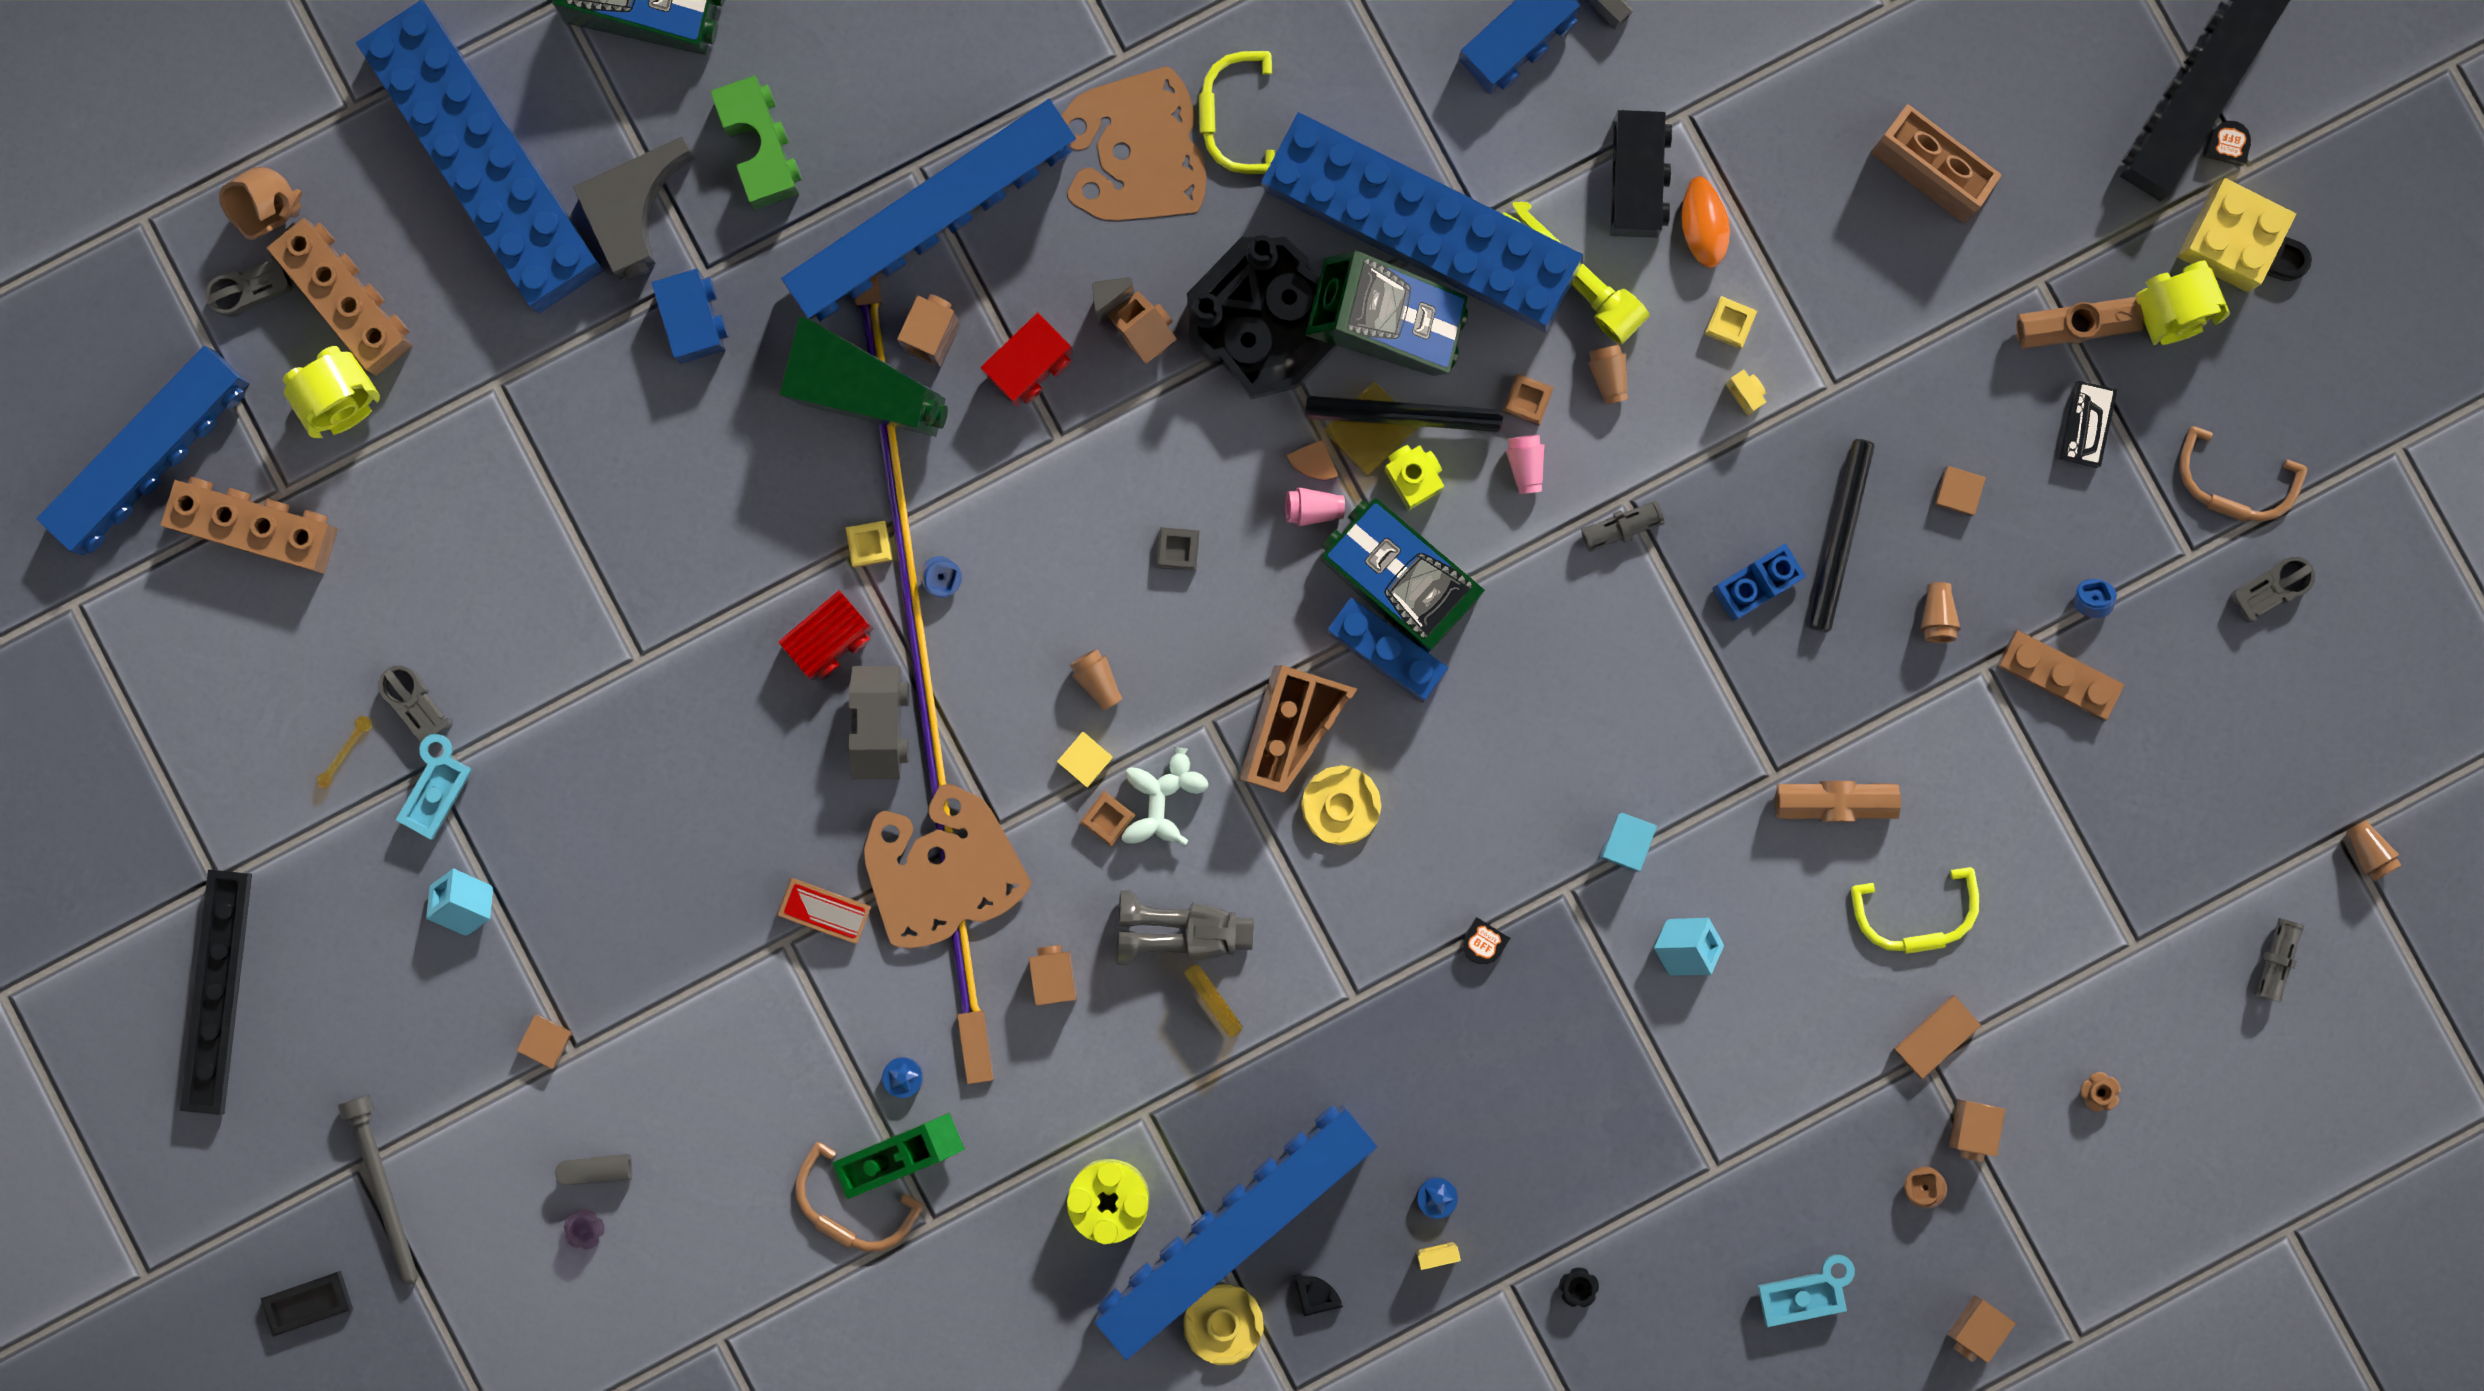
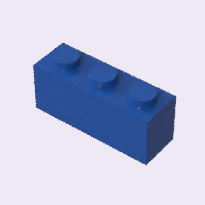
[1458,0,1580,94]
[1326,597,1449,703]

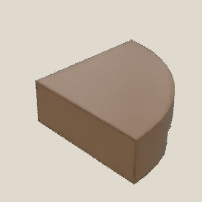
[1286,440,1338,481]

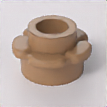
[2081,1072,2121,1112]

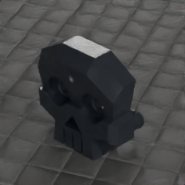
[1187,235,1337,399]

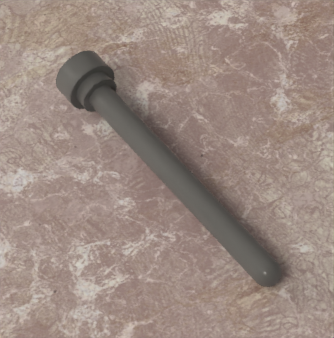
[338,1095,418,1285]

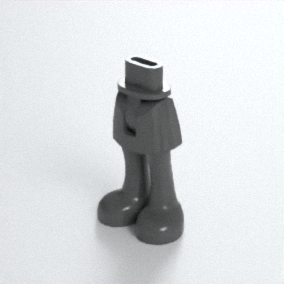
[1116,890,1254,966]

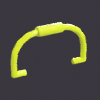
[1199,51,1275,174]
[1851,867,1979,954]

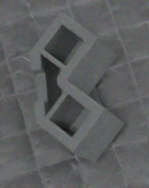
[849,666,909,779]

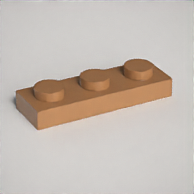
[1996,630,2125,721]

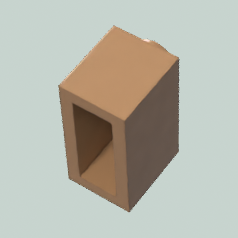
[897,294,960,368]

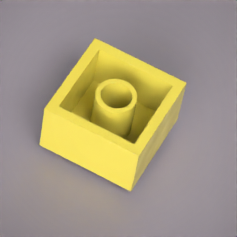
[2177,178,2296,293]

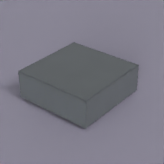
[1156,527,1200,571]

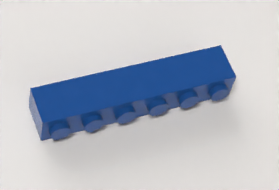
[36,345,250,556]

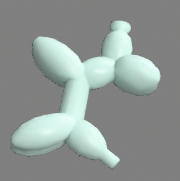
[1122,747,1208,847]

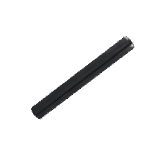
[1305,396,1503,432]
[1809,439,1875,633]

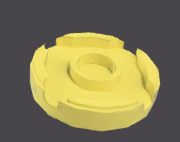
[1301,765,1381,846]
[1183,1283,1264,1366]

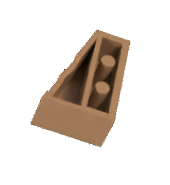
[1239,665,1357,793]

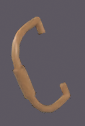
[2179,426,2307,522]
[795,1142,923,1252]

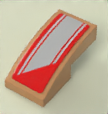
[776,877,871,944]

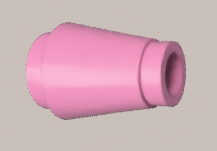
[1505,435,1545,494]
[1285,487,1345,527]

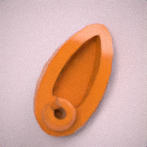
[1682,176,1730,268]

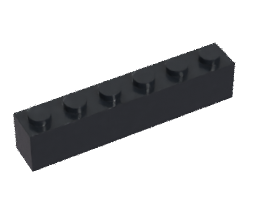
[2120,0,2290,201]

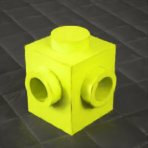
[1384,445,1445,511]

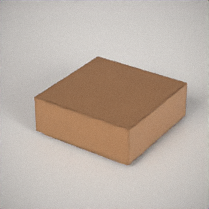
[1503,374,1554,426]
[1934,466,1986,517]
[1080,791,1136,847]
[516,1014,573,1069]

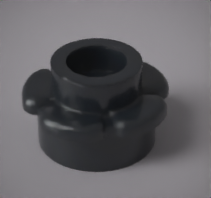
[1559,1267,1599,1307]

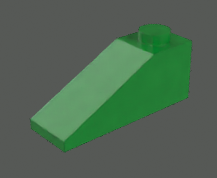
[832,1113,965,1200]

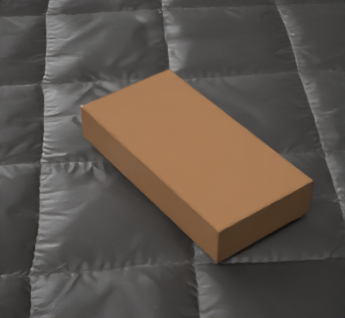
[1893,995,1982,1079]

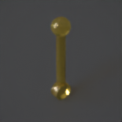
[316,716,372,788]

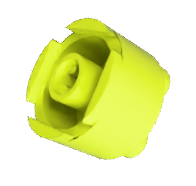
[2136,260,2230,345]
[282,346,380,438]
[1067,1159,1149,1244]

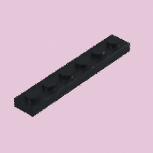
[180,870,252,1115]

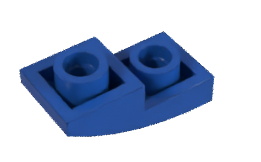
[1712,543,1806,621]

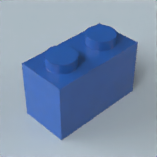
[651,268,729,364]

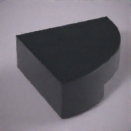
[1294,1275,1343,1317]

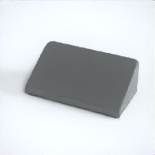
[1092,277,1134,325]

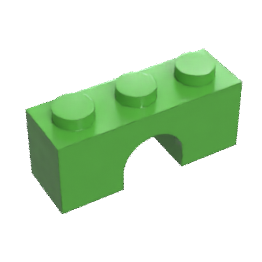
[710,75,802,210]

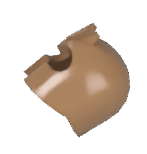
[219,167,303,240]

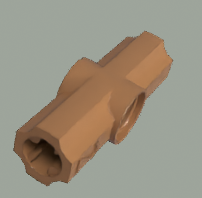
[2016,297,2144,350]
[1775,781,1901,822]

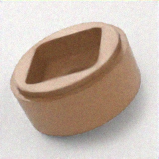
[1904,1167,1947,1209]

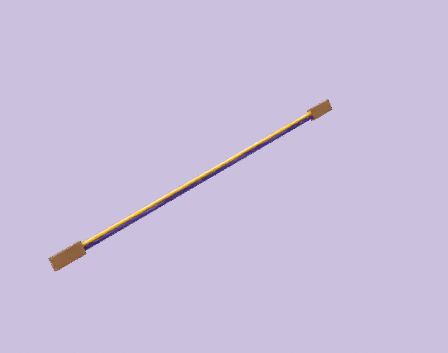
[855,275,994,1084]

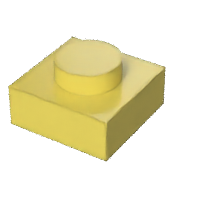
[1726,369,1766,416]

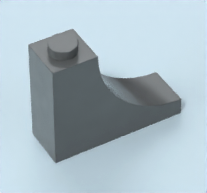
[573,137,694,280]

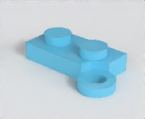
[396,734,473,840]
[1757,1254,1855,1327]

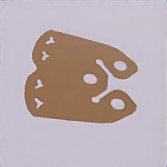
[1061,66,1206,221]
[864,784,1032,948]

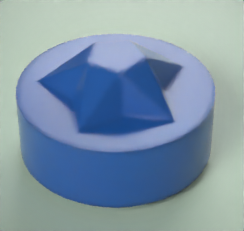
[920,556,962,598]
[2074,579,2117,618]
[882,1057,924,1098]
[1417,1177,1458,1219]

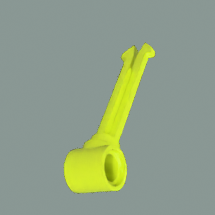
[1502,202,1650,345]

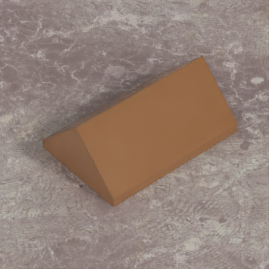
[1870,104,2002,224]

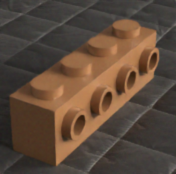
[266,218,413,376]
[160,476,338,574]

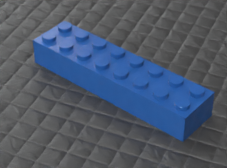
[355,0,605,314]
[781,98,1076,322]
[1261,112,1583,333]
[1094,1105,1377,1361]

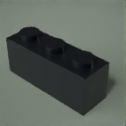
[1610,110,1672,238]

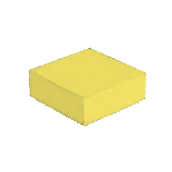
[1704,296,1757,350]
[845,521,893,568]
[1057,732,1113,788]
[1416,1242,1461,1270]

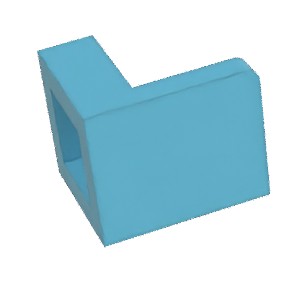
[1599,813,1657,872]
[426,868,493,936]
[1654,918,1724,976]

